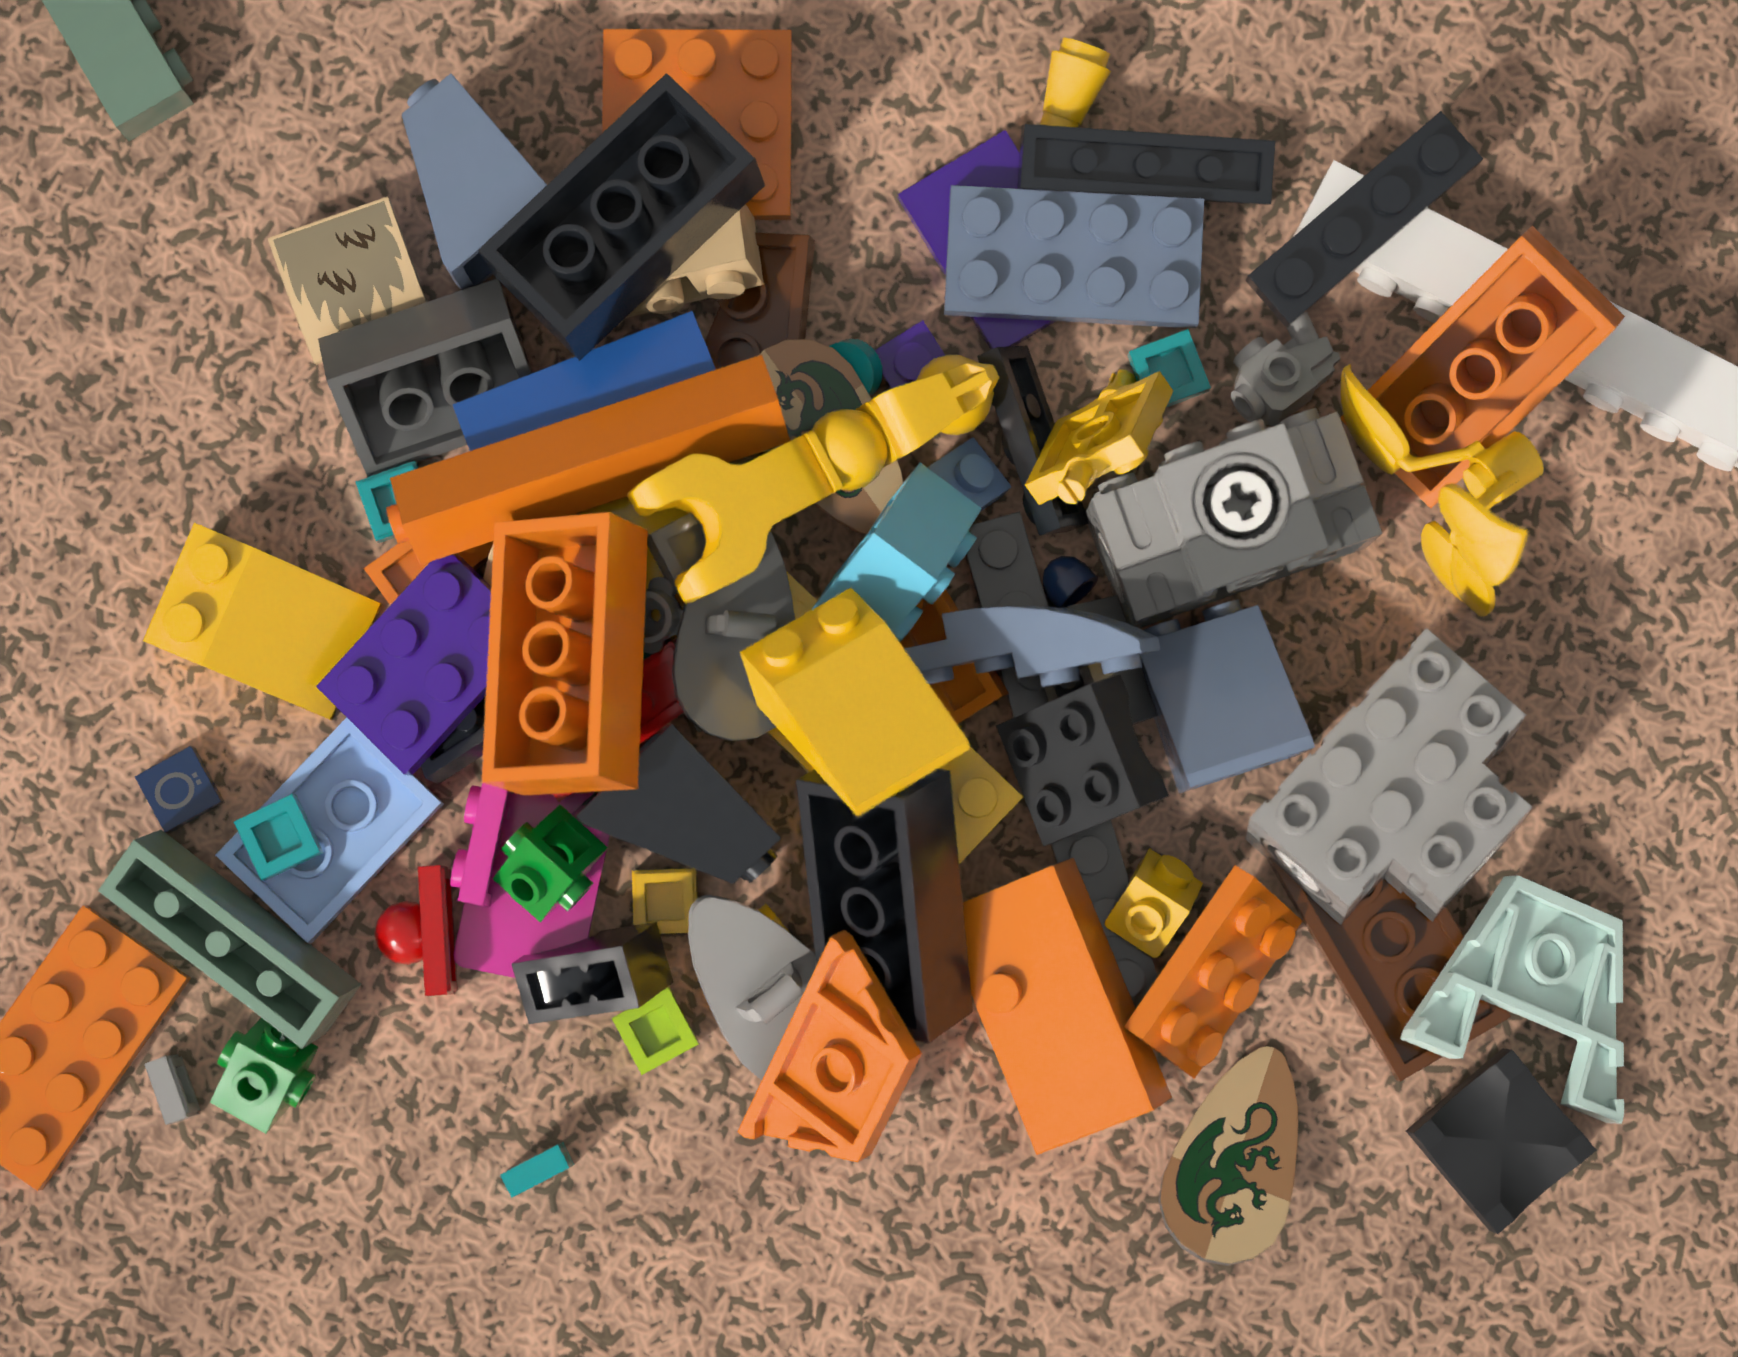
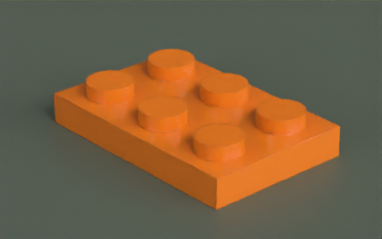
[1124,865,1302,1079]

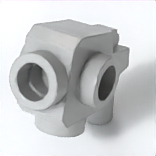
[1231,312,1341,426]

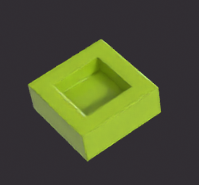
[612,987,700,1075]

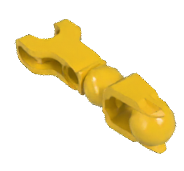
[627,355,999,603]

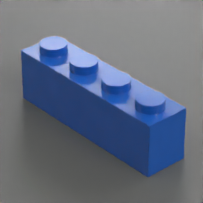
[453,311,716,451]

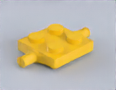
[1025,369,1173,505]

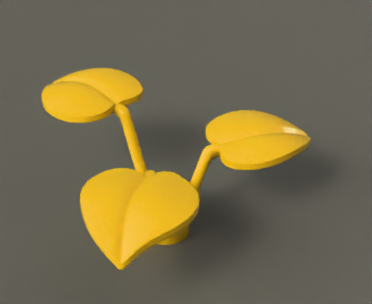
[1341,364,1544,617]

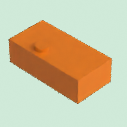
[1340,226,1625,509]
[482,512,648,795]
[963,858,1172,1155]

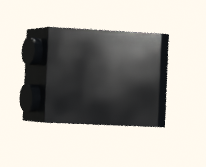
[572,724,781,884]

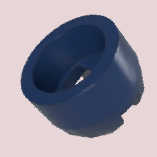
[1043,556,1098,608]

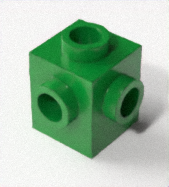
[493,804,608,922]
[210,1017,319,1134]

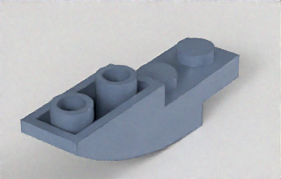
[904,605,1160,687]

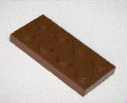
[1267,858,1511,1082]

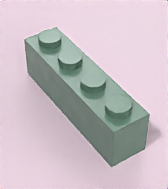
[42,0,194,141]
[98,830,362,1049]

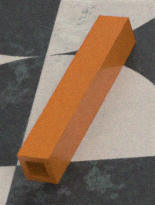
[386,355,790,565]

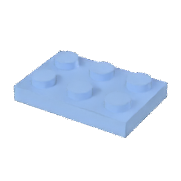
[216,717,444,943]

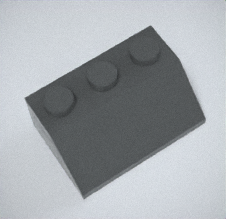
[318,278,533,477]

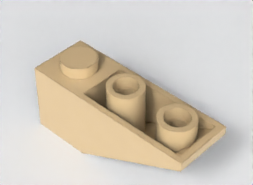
[618,204,764,325]

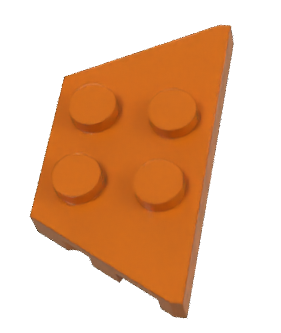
[737,930,922,1162]

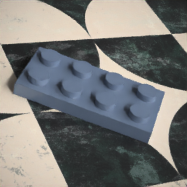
[944,185,1204,329]

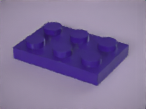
[316,553,491,775]

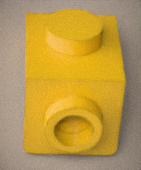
[1105,848,1203,958]

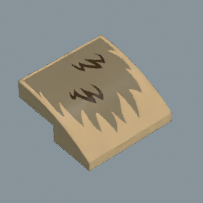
[268,196,427,365]

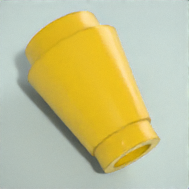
[1040,38,1111,127]

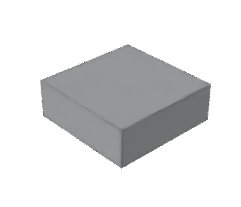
[144,1054,201,1125]

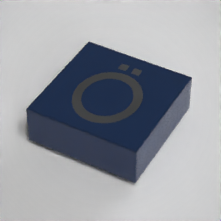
[135,746,225,833]

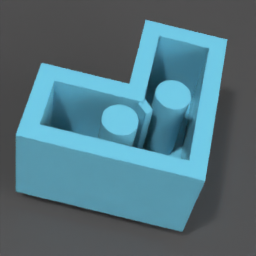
[812,463,982,642]

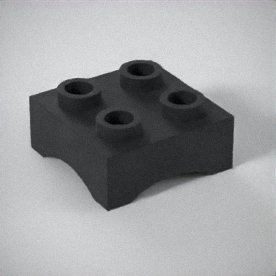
[996,674,1169,846]
[1406,1048,1597,1234]

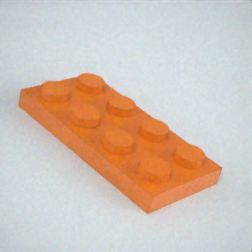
[0,905,191,1191]

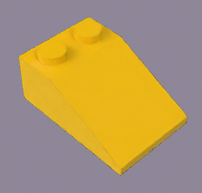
[143,523,382,720]
[740,588,970,816]

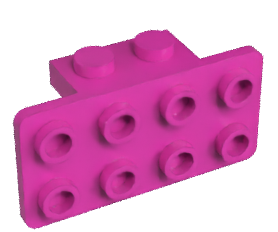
[450,783,610,978]

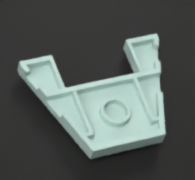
[1401,875,1624,1124]

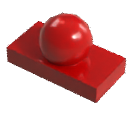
[374,865,458,996]

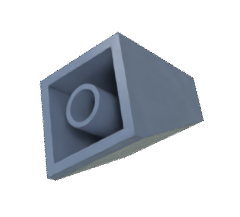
[401,73,547,290]
[1140,599,1315,794]

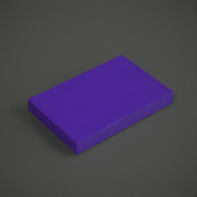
[898,130,1056,350]

